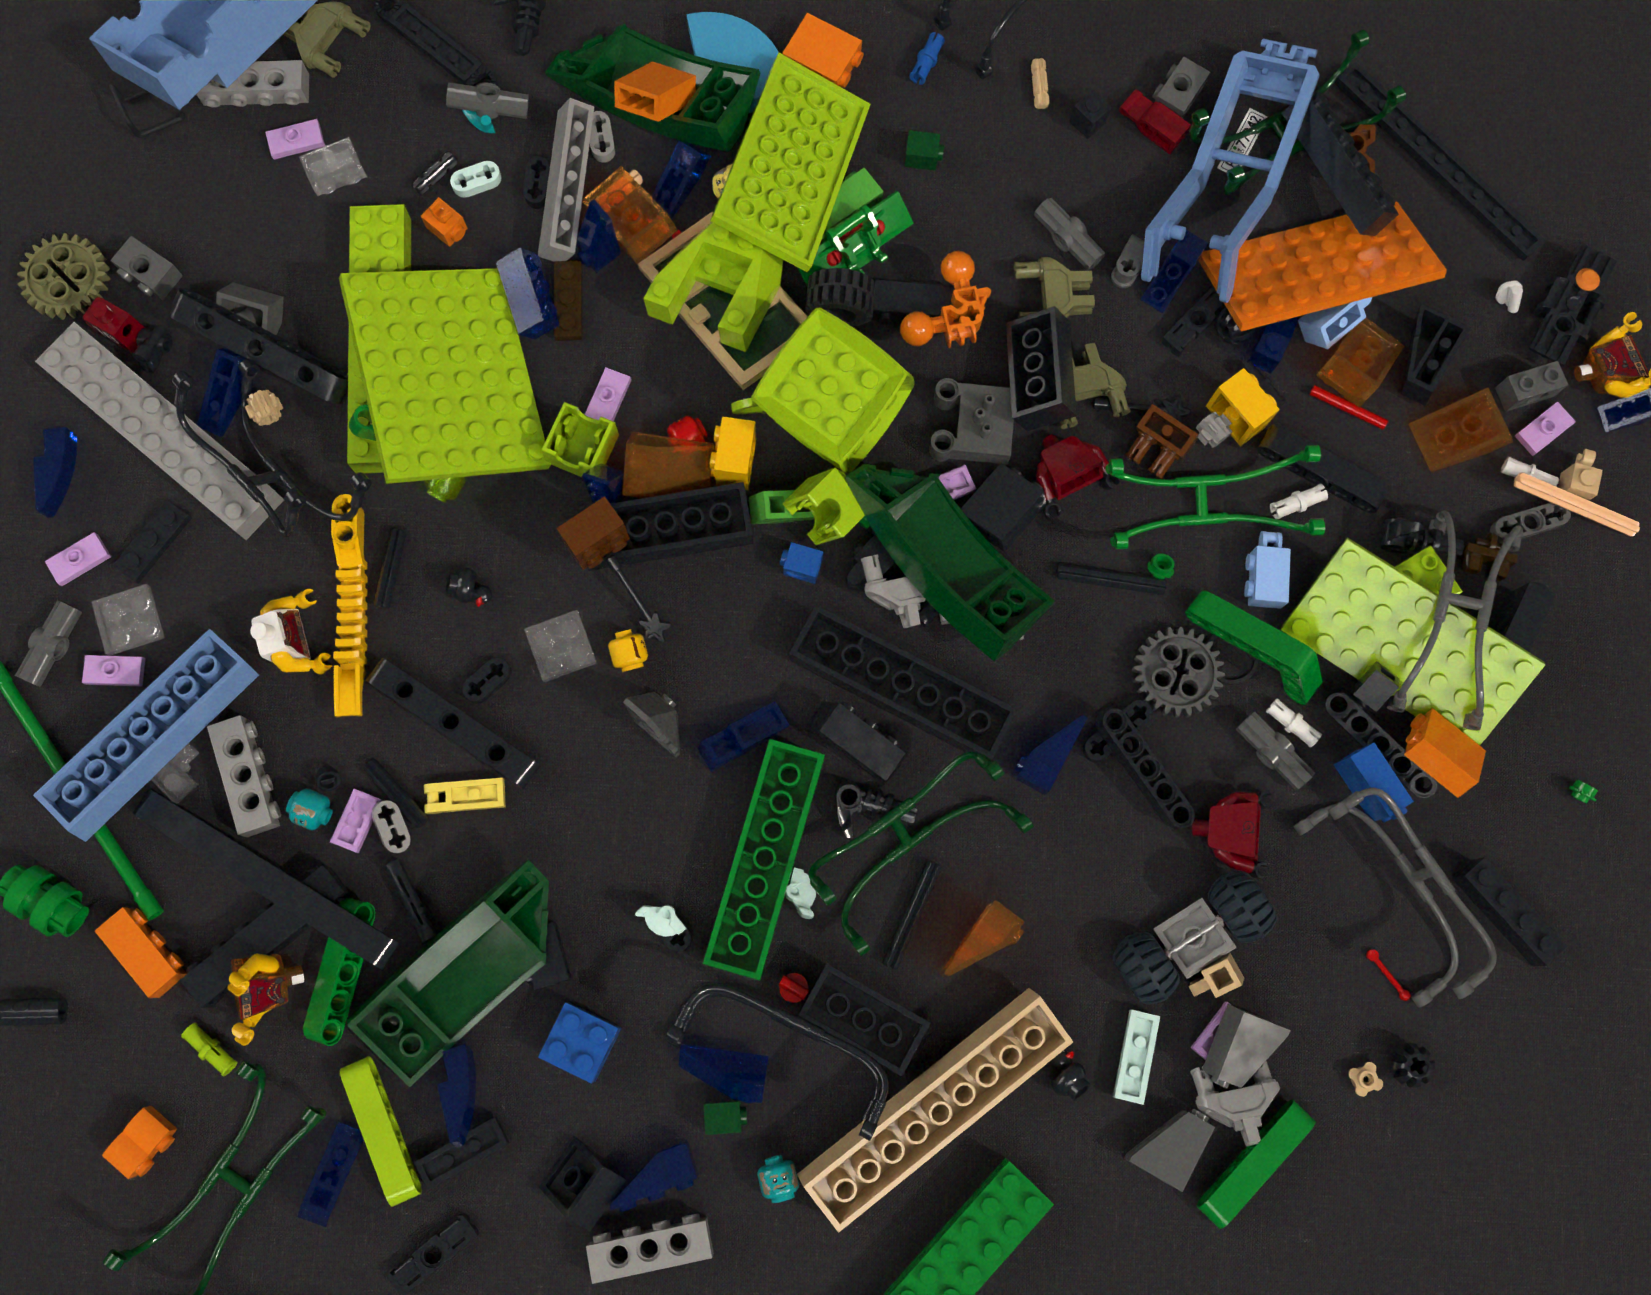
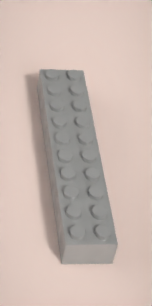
[35,322,284,540]

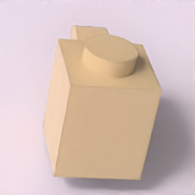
[1558,449,1603,500]
[1188,952,1244,998]

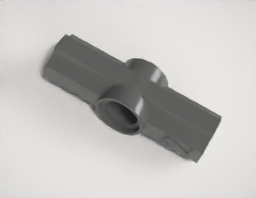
[446,82,529,119]
[1034,198,1106,270]
[15,600,82,687]
[1236,711,1315,790]

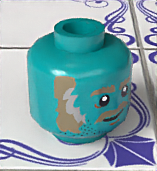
[286,788,333,830]
[757,1155,800,1203]

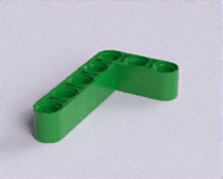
[1185,590,1323,705]

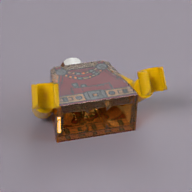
[1574,312,1651,398]
[227,953,304,1046]

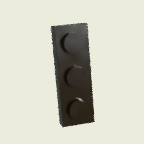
[554,261,583,341]

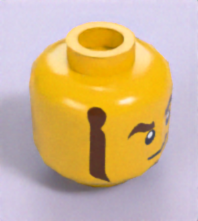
[608,629,648,672]

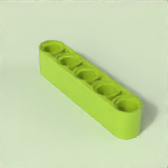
[340,1056,422,1207]

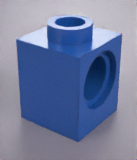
[780,542,823,584]

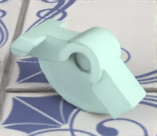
[785,868,816,919]
[635,905,686,936]

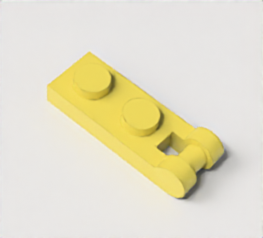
[424,778,506,814]

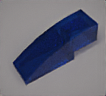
[33,427,77,518]
[697,701,789,772]
[437,1044,476,1147]

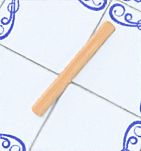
[1514,472,1640,537]

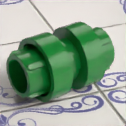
[0,864,89,937]

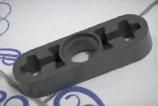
[1490,503,1571,544]

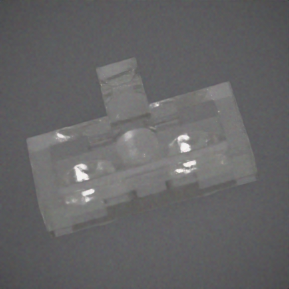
[151,744,199,804]

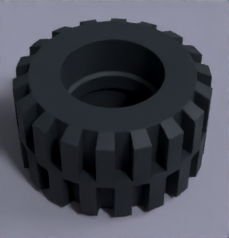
[805,268,876,327]

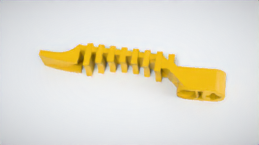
[331,494,368,717]

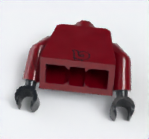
[1036,435,1121,520]
[1192,790,1273,879]

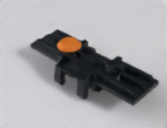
[1529,243,1617,367]

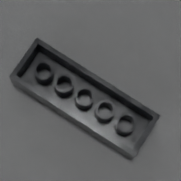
[578,482,754,571]

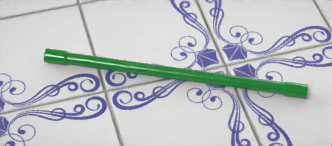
[0,660,164,921]

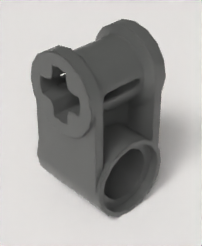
[1111,234,1144,288]

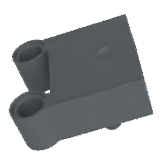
[929,378,1014,464]

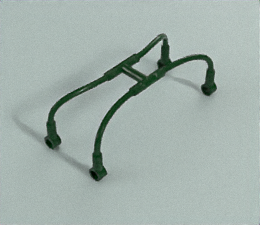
[1189,30,1406,196]
[809,752,1034,956]
[103,1061,326,1295]

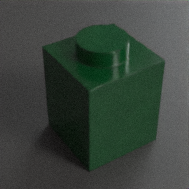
[905,130,944,171]
[704,1100,747,1135]

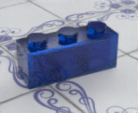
[496,247,559,339]

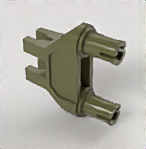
[283,2,371,78]
[1014,257,1095,319]
[1060,343,1130,429]

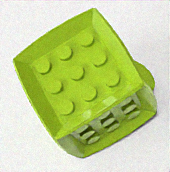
[731,307,914,474]

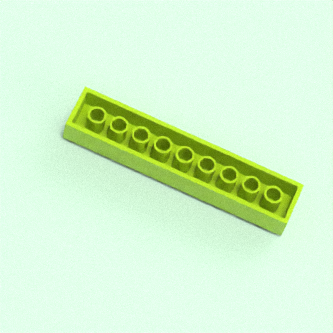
[347,204,411,473]

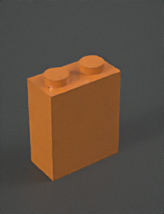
[782,13,864,88]
[614,61,696,122]
[1404,708,1486,798]

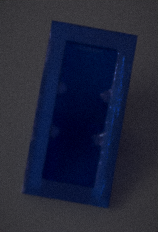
[1597,387,1651,433]

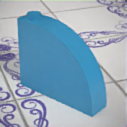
[686,12,778,113]

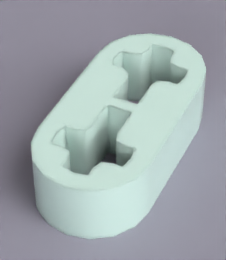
[450,161,501,198]

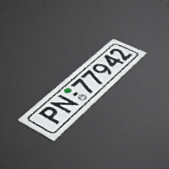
[1217,108,1267,173]

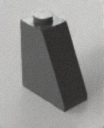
[1202,1004,1290,1088]
[1124,1109,1215,1192]

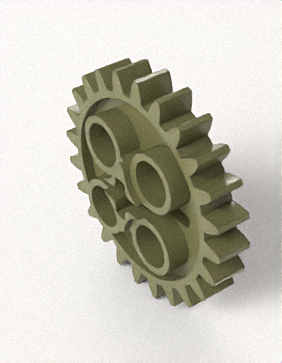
[17,233,110,320]

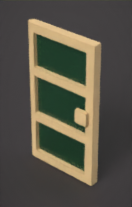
[638,212,808,390]

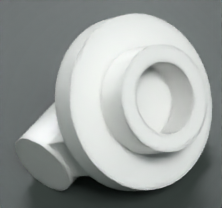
[1495,281,1523,313]

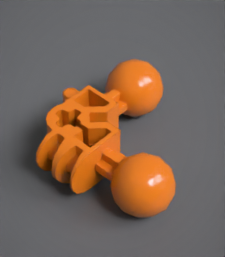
[900,251,991,348]

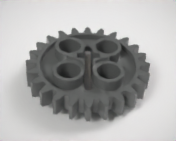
[1132,627,1225,718]

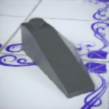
[623,692,680,758]

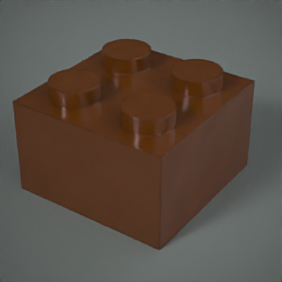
[556,496,630,570]

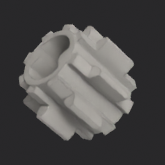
[1196,412,1232,448]

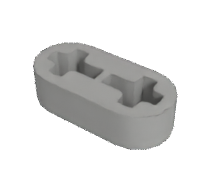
[590,111,615,162]
[371,800,411,853]

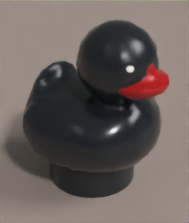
[446,567,492,607]
[1051,1050,1090,1101]

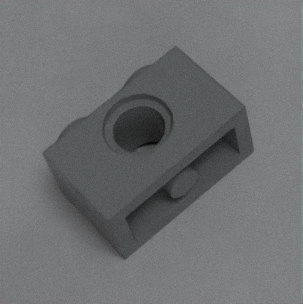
[1152,57,1211,118]
[110,236,183,300]
[1495,361,1568,412]

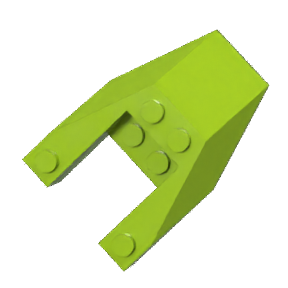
[643,222,783,352]

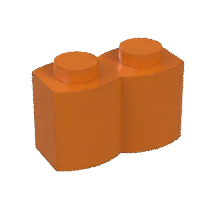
[102,1106,177,1179]

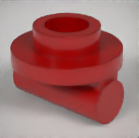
[778,973,809,1003]

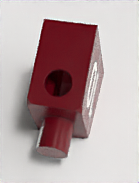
[82,297,145,354]

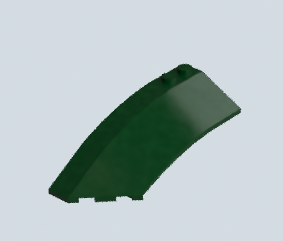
[545,23,761,152]
[845,464,1055,662]
[347,860,549,1087]

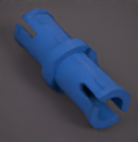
[909,32,945,85]

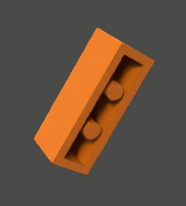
[95,907,187,998]

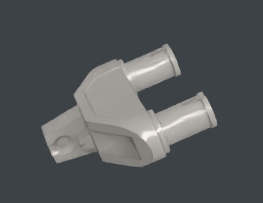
[861,555,926,628]
[1190,1061,1280,1146]

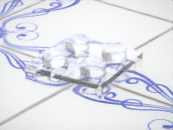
[91,584,165,656]
[524,610,597,682]

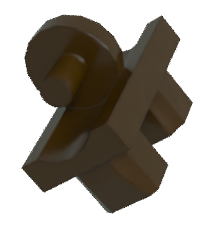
[1457,533,1518,581]

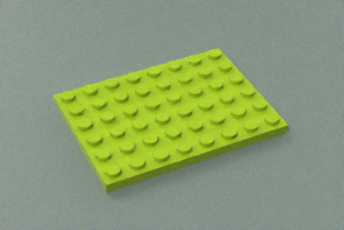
[339,268,551,484]

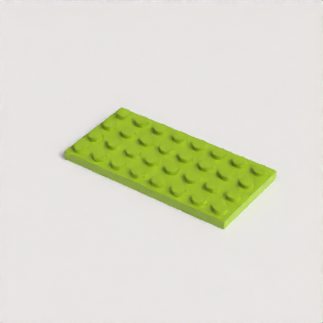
[710,52,871,272]
[1281,537,1545,745]

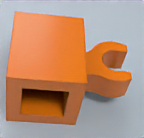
[421,197,468,247]

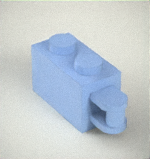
[1298,297,1372,349]
[1244,531,1291,609]

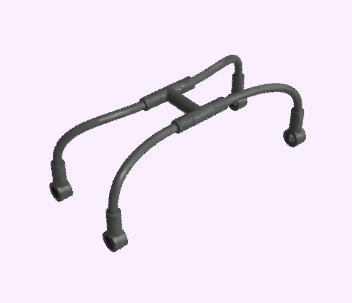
[1387,510,1523,731]
[1293,787,1497,1008]

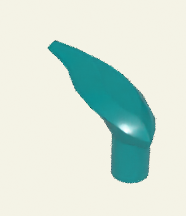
[462,110,496,133]

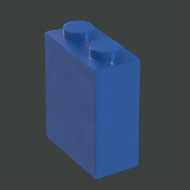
[1333,743,1414,823]

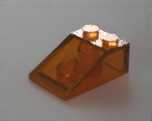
[582,166,678,265]
[1316,318,1404,408]
[1409,388,1513,472]
[622,432,714,498]
[939,900,1025,977]

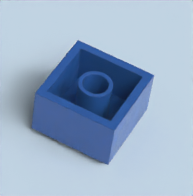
[538,1002,622,1084]

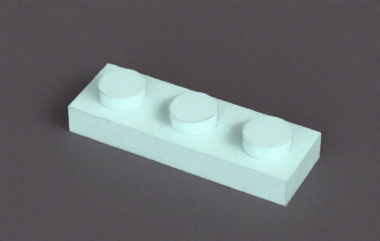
[1113,1010,1160,1105]

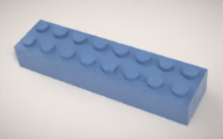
[33,629,259,842]

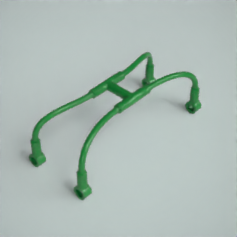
[1105,445,1325,550]

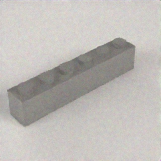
[538,98,594,261]

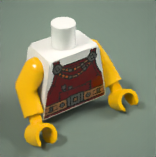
[250,589,332,674]

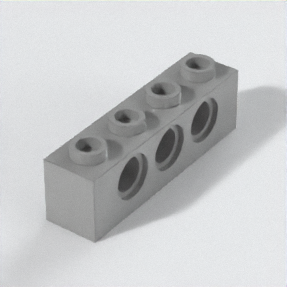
[196,60,309,107]
[207,715,281,837]
[586,1214,714,1284]

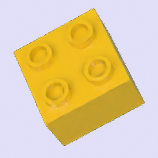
[1206,368,1280,447]
[710,417,757,491]

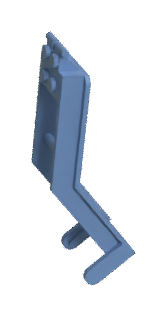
[1141,39,1320,303]

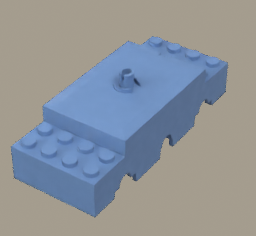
[89,0,317,110]

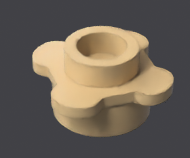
[1348,1062,1383,1097]

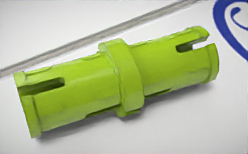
[181,1022,238,1077]

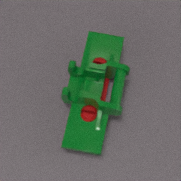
[797,191,914,287]

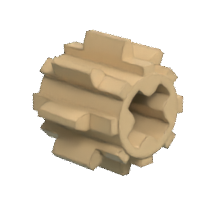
[245,390,283,426]

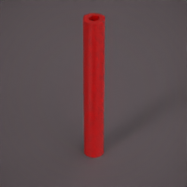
[1309,385,1388,430]

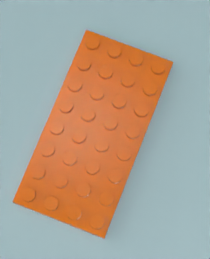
[1198,202,1447,331]

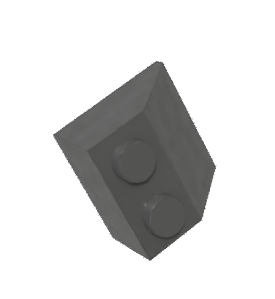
[215,282,284,352]

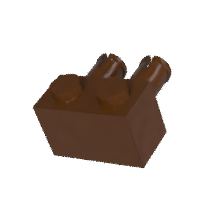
[1125,404,1198,479]

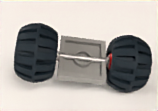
[1112,871,1277,1004]

